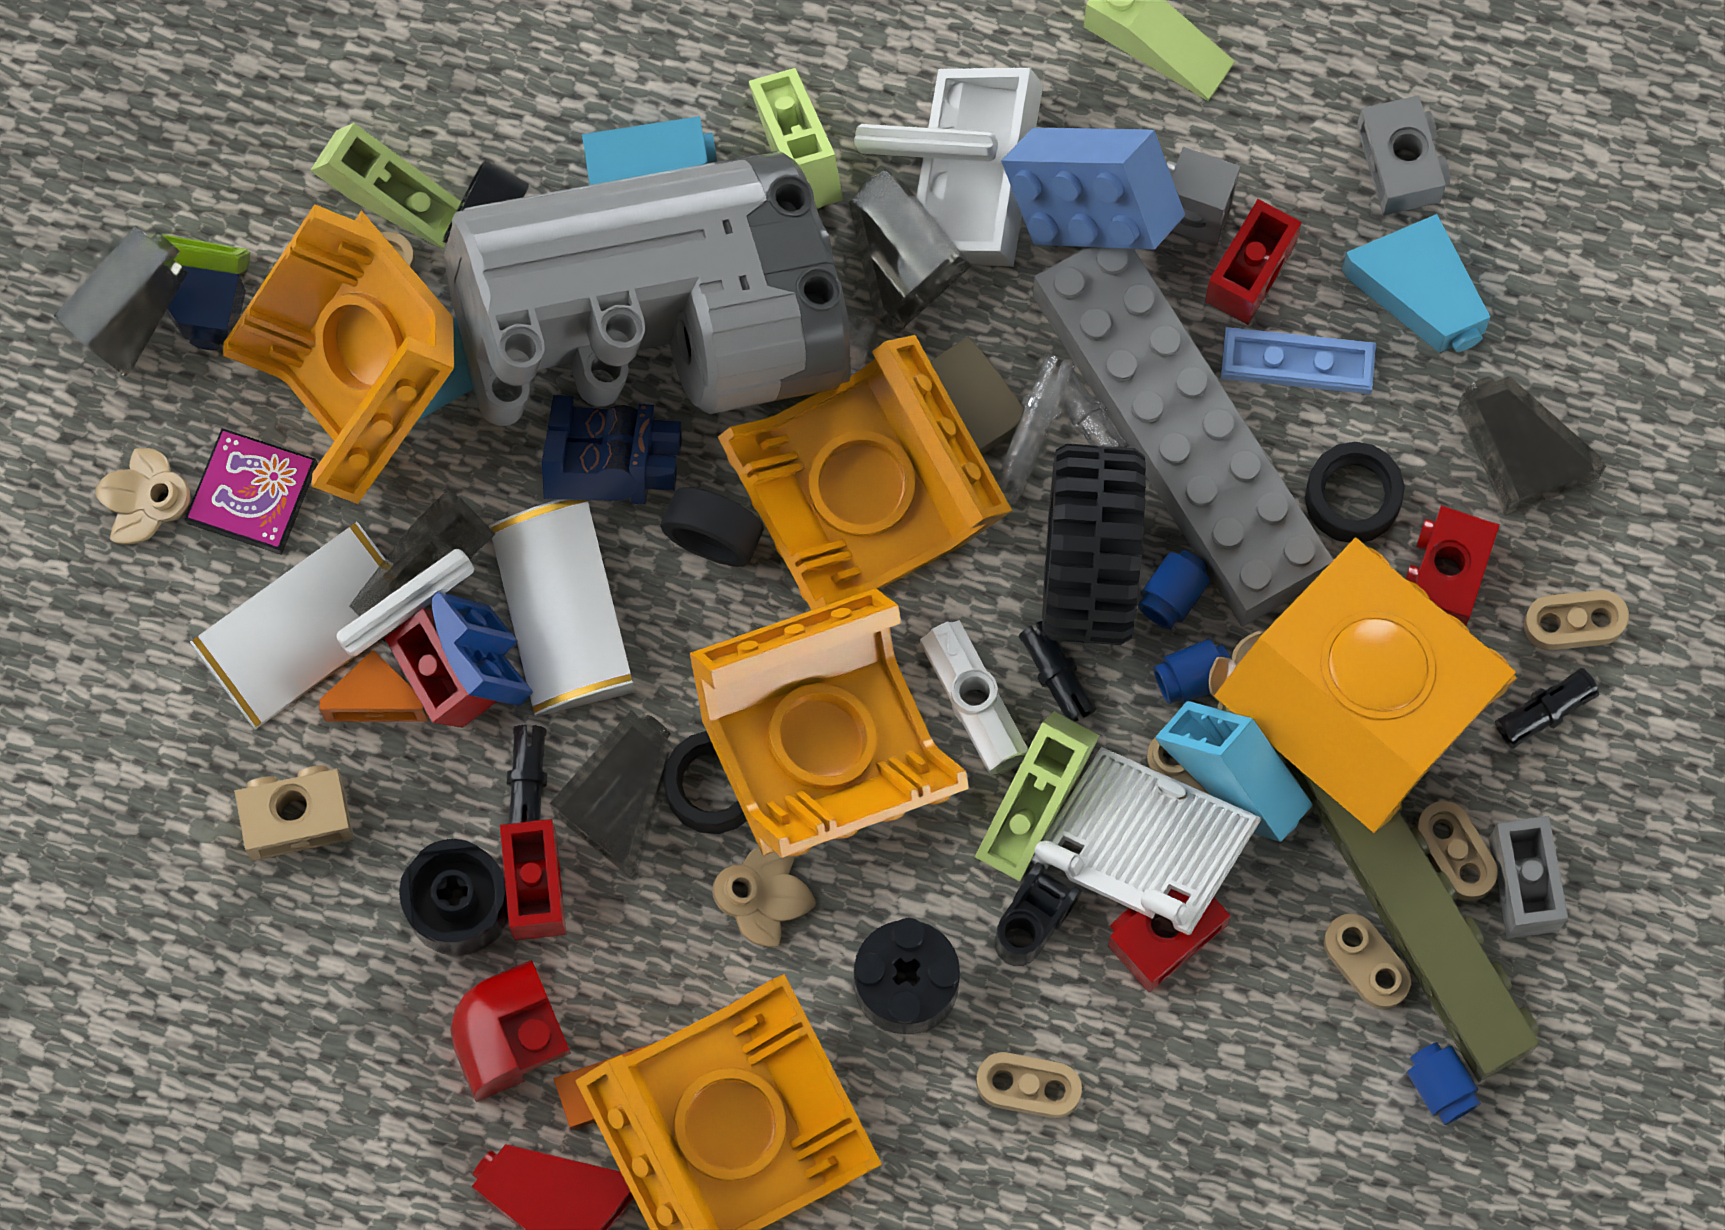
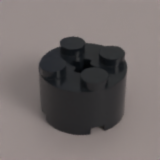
[399,839,508,956]
[854,918,960,1034]

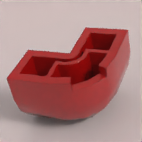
[450,960,571,1102]

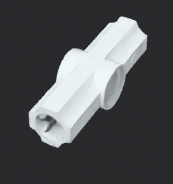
[920,620,1028,776]

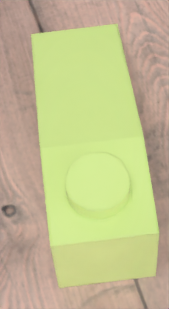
[1084,0,1235,101]
[749,68,843,209]
[310,123,461,250]
[975,711,1100,882]

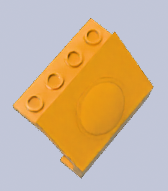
[223,204,454,504]
[718,335,1012,610]
[1214,537,1517,833]
[690,588,969,858]
[575,974,882,1230]

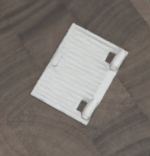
[1031,747,1261,935]

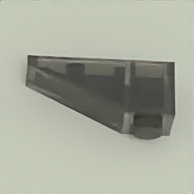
[349,490,495,643]

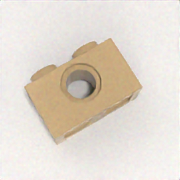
[234,765,354,861]

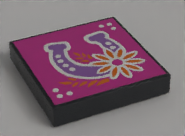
[185,428,318,555]

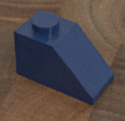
[139,260,246,350]

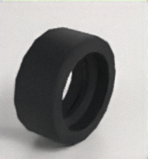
[1305,441,1405,543]
[660,487,764,567]
[663,731,747,834]

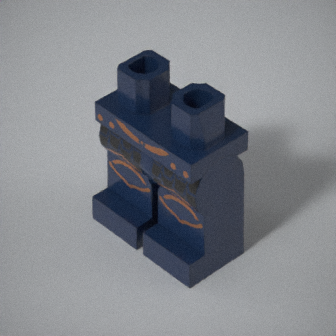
[541,395,682,504]

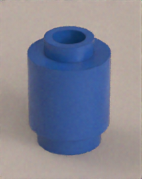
[1138,551,1210,629]
[1153,638,1231,704]
[1406,1042,1481,1125]

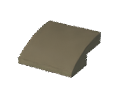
[930,336,1031,455]

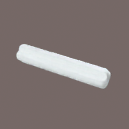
[854,124,998,162]
[336,549,474,657]

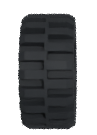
[1042,444,1146,645]

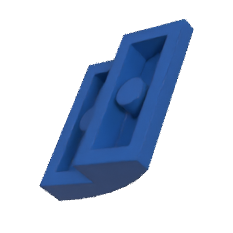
[431,592,533,706]

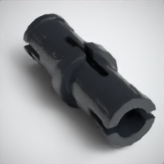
[1019,621,1096,722]
[1495,668,1600,749]
[506,725,548,824]

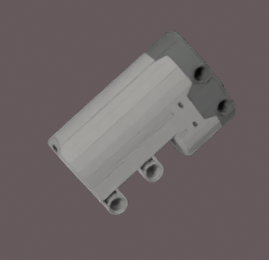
[444,151,851,426]

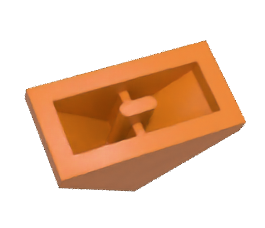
[319,650,428,722]

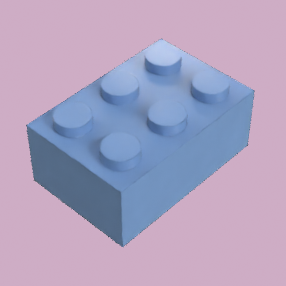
[1001,128,1185,250]

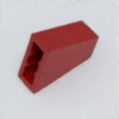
[472,1144,634,1230]

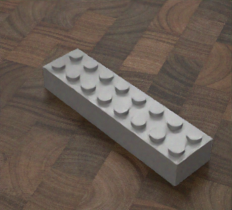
[1033,247,1334,627]

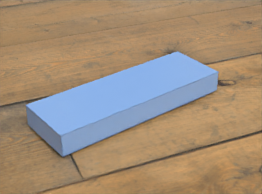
[1220,327,1376,394]

